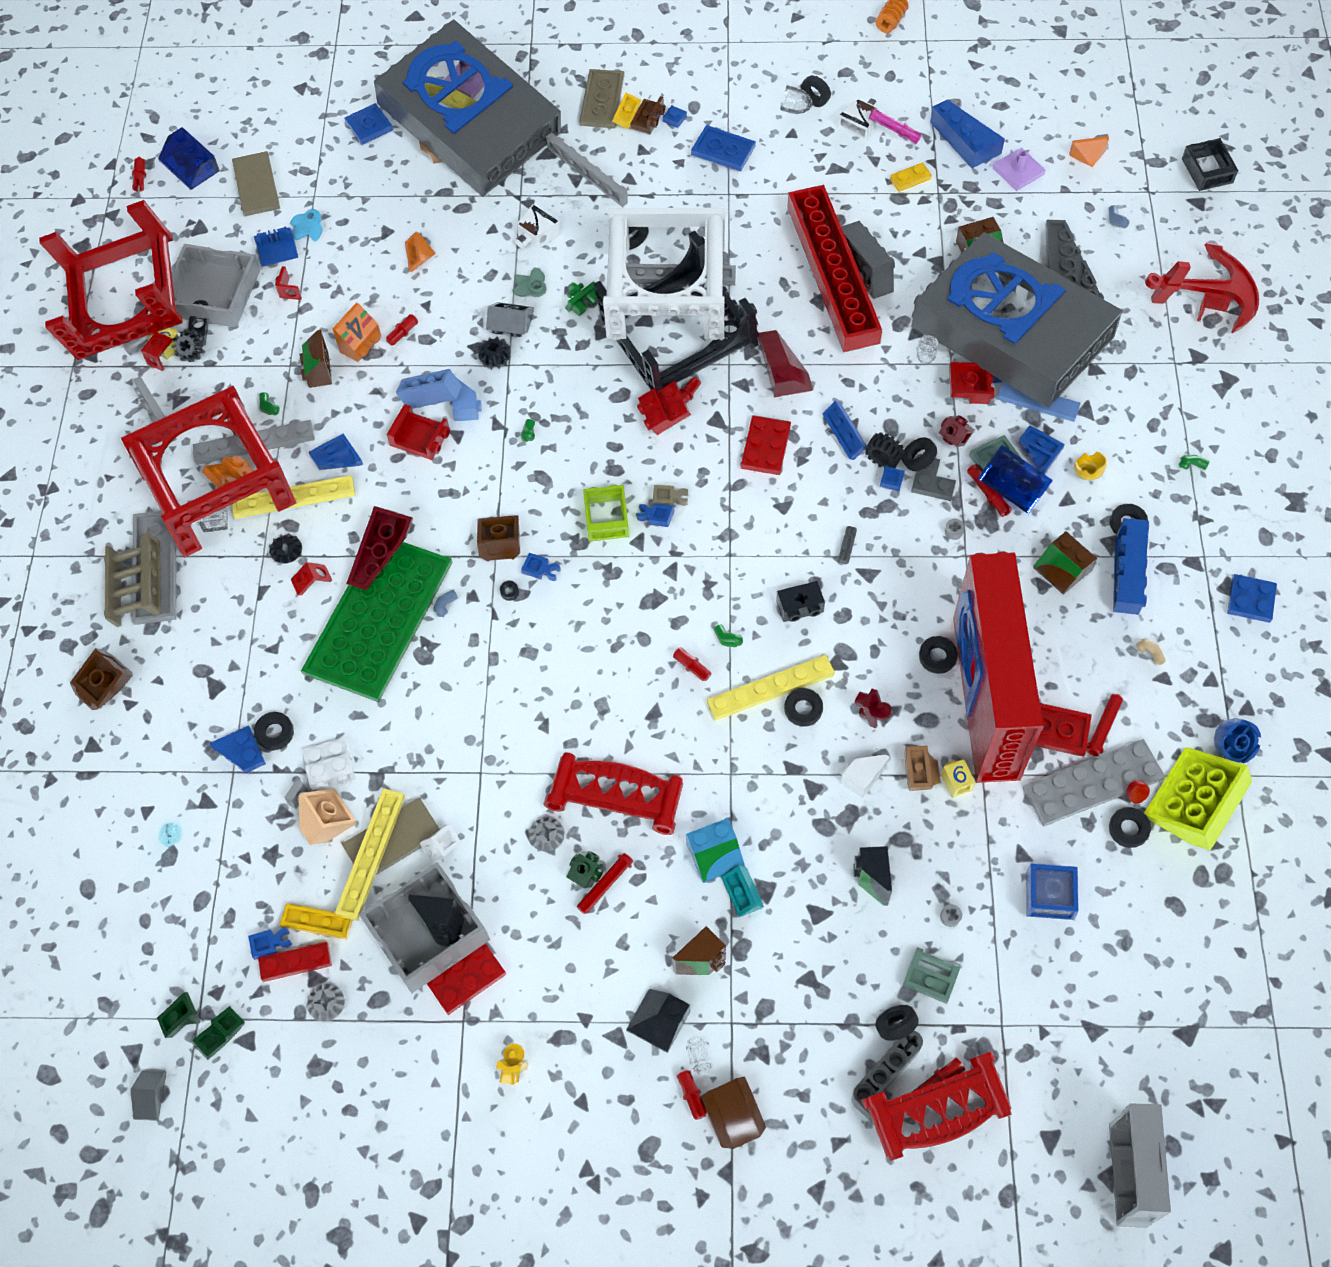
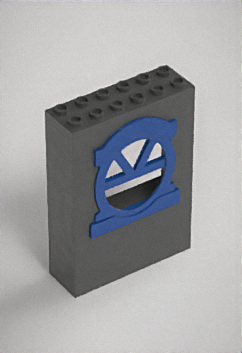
[374,19,561,197]
[911,232,1123,409]

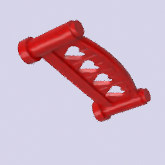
[543,752,684,835]
[862,1051,1012,1161]

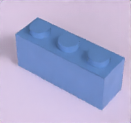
[396,369,462,409]

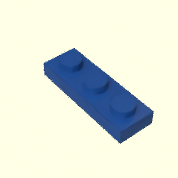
[822,401,867,460]

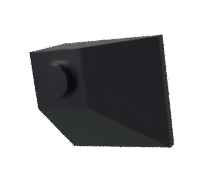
[626,989,690,1053]

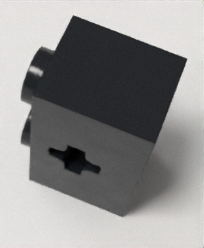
[776,581,825,622]

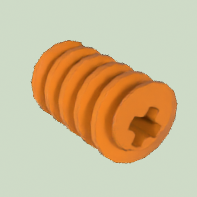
[875,0,909,34]

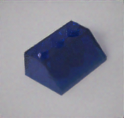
[158,127,220,190]
[977,445,1053,514]

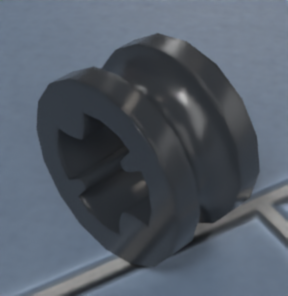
[500,580,519,601]

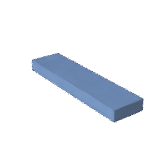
[997,382,1081,422]

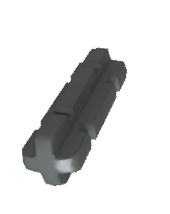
[838,526,857,564]

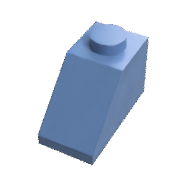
[452,378,482,421]

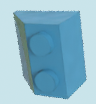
[686,818,745,883]

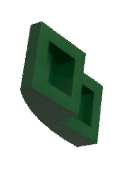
[192,1006,245,1060]

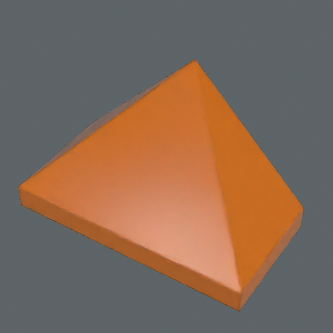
[1069,136,1109,168]
[405,231,436,272]

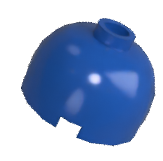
[1214,718,1261,763]

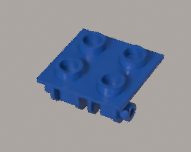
[254,226,299,267]

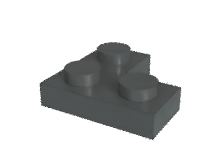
[911,455,956,501]

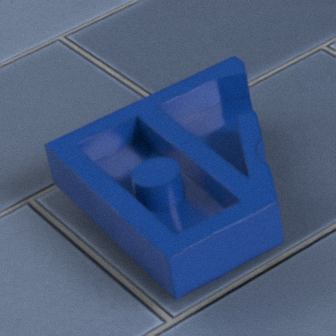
[1018,425,1065,475]
[308,433,363,470]
[210,725,266,773]

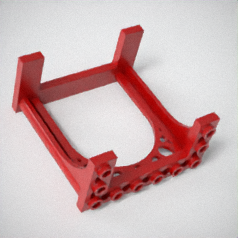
[39,200,183,360]
[121,385,297,558]

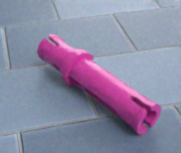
[868,108,922,144]

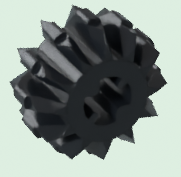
[171,329,206,362]
[478,336,511,370]

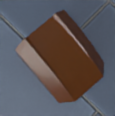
[477,515,520,562]
[70,648,133,710]
[701,1076,766,1149]

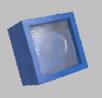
[1026,863,1079,920]

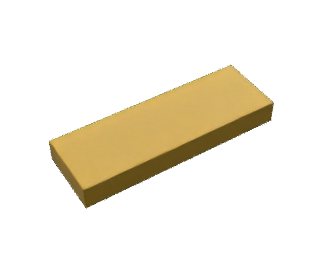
[279,903,353,940]

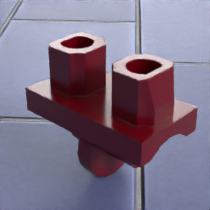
[854,688,893,728]

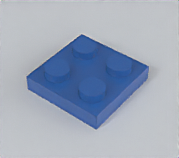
[344,103,393,145]
[1227,574,1277,623]

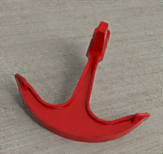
[1145,242,1259,334]

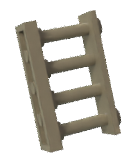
[104,533,161,627]

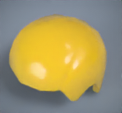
[1073,451,1108,480]

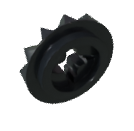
[269,533,302,564]

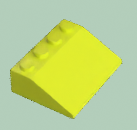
[1144,747,1252,851]

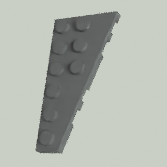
[1045,219,1104,299]

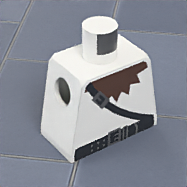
[837,98,879,141]
[515,204,561,249]

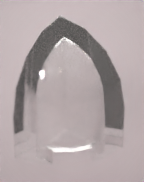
[780,85,813,114]

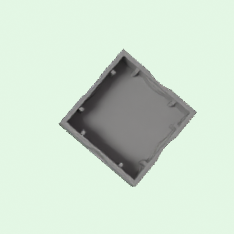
[172,244,261,328]
[359,862,491,994]
[1109,1103,1171,1228]

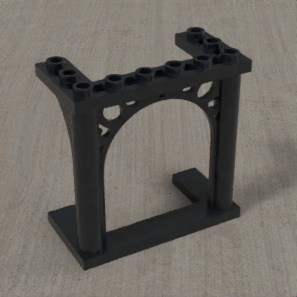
[593,230,759,391]

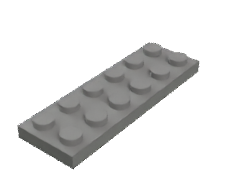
[132,511,176,625]
[1023,739,1166,827]

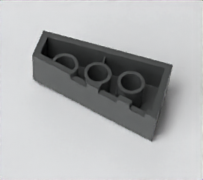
[841,220,895,299]

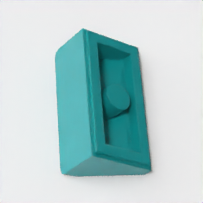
[721,866,764,917]

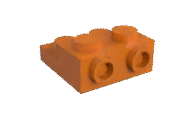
[202,456,258,493]

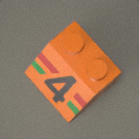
[332,302,381,362]

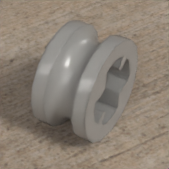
[945,519,964,540]
[940,904,962,927]

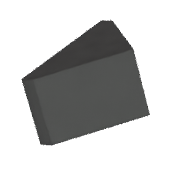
[130,1070,167,1121]

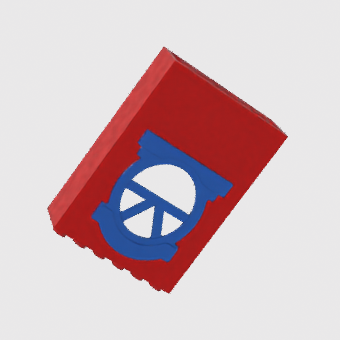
[953,551,1043,783]

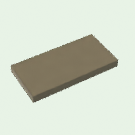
[579,69,625,128]
[232,151,281,217]
[342,797,440,875]

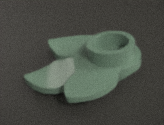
[512,267,547,297]

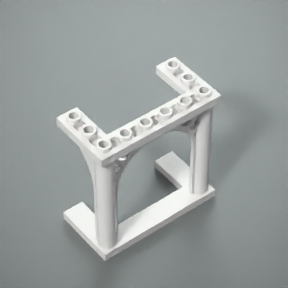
[603,208,725,340]

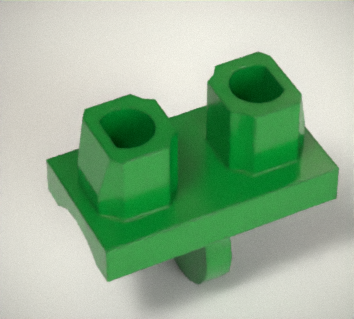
[565,281,597,316]

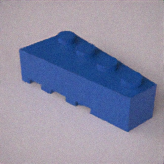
[930,99,1005,168]
[1113,518,1149,615]

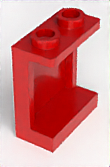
[386,404,450,460]

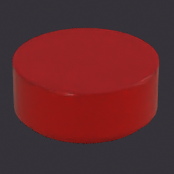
[1126,780,1150,804]

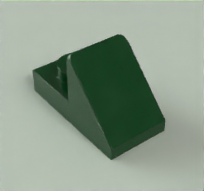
[157,992,201,1038]

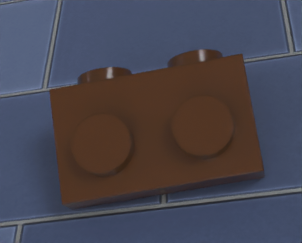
[630,96,666,134]

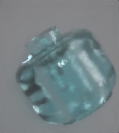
[158,823,182,847]

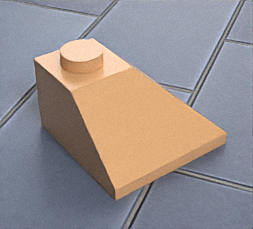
[299,788,357,845]

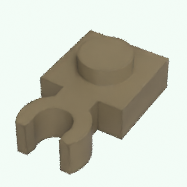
[653,485,688,506]

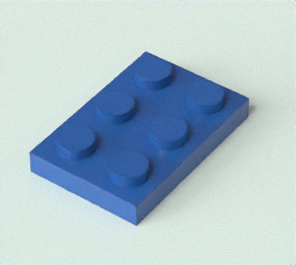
[691,125,756,172]

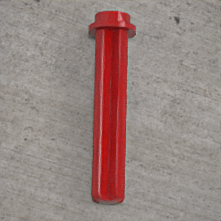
[1086,694,1123,756]
[577,853,634,914]

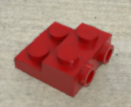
[949,362,995,404]
[637,381,691,435]

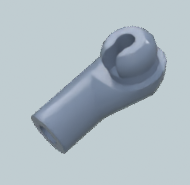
[1108,205,1130,228]
[433,589,458,617]

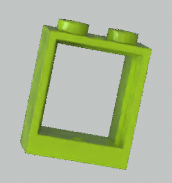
[583,485,629,542]

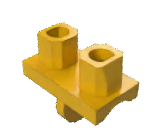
[496,1043,528,1085]

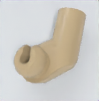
[1136,638,1166,665]

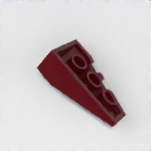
[758,330,813,398]
[346,506,413,591]

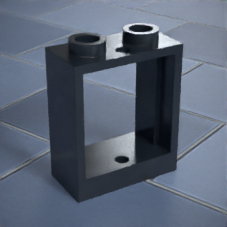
[1182,138,1239,191]

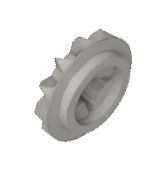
[529,816,565,851]
[306,983,345,1021]

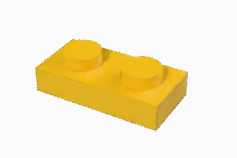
[612,92,642,129]
[890,162,932,192]

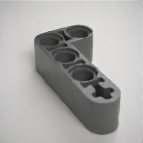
[851,1031,923,1125]

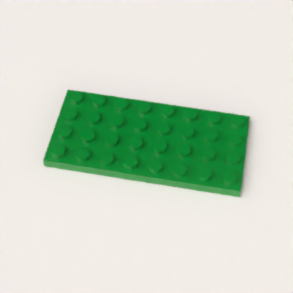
[301,542,453,703]

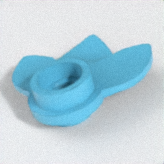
[290,209,323,242]

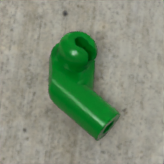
[259,392,280,416]
[521,419,535,442]
[1178,455,1210,470]
[713,624,743,647]

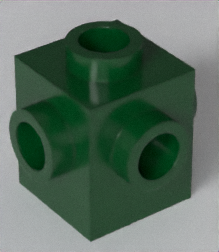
[566,851,605,889]

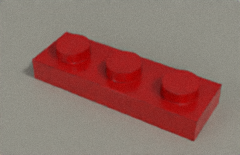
[258,942,332,982]

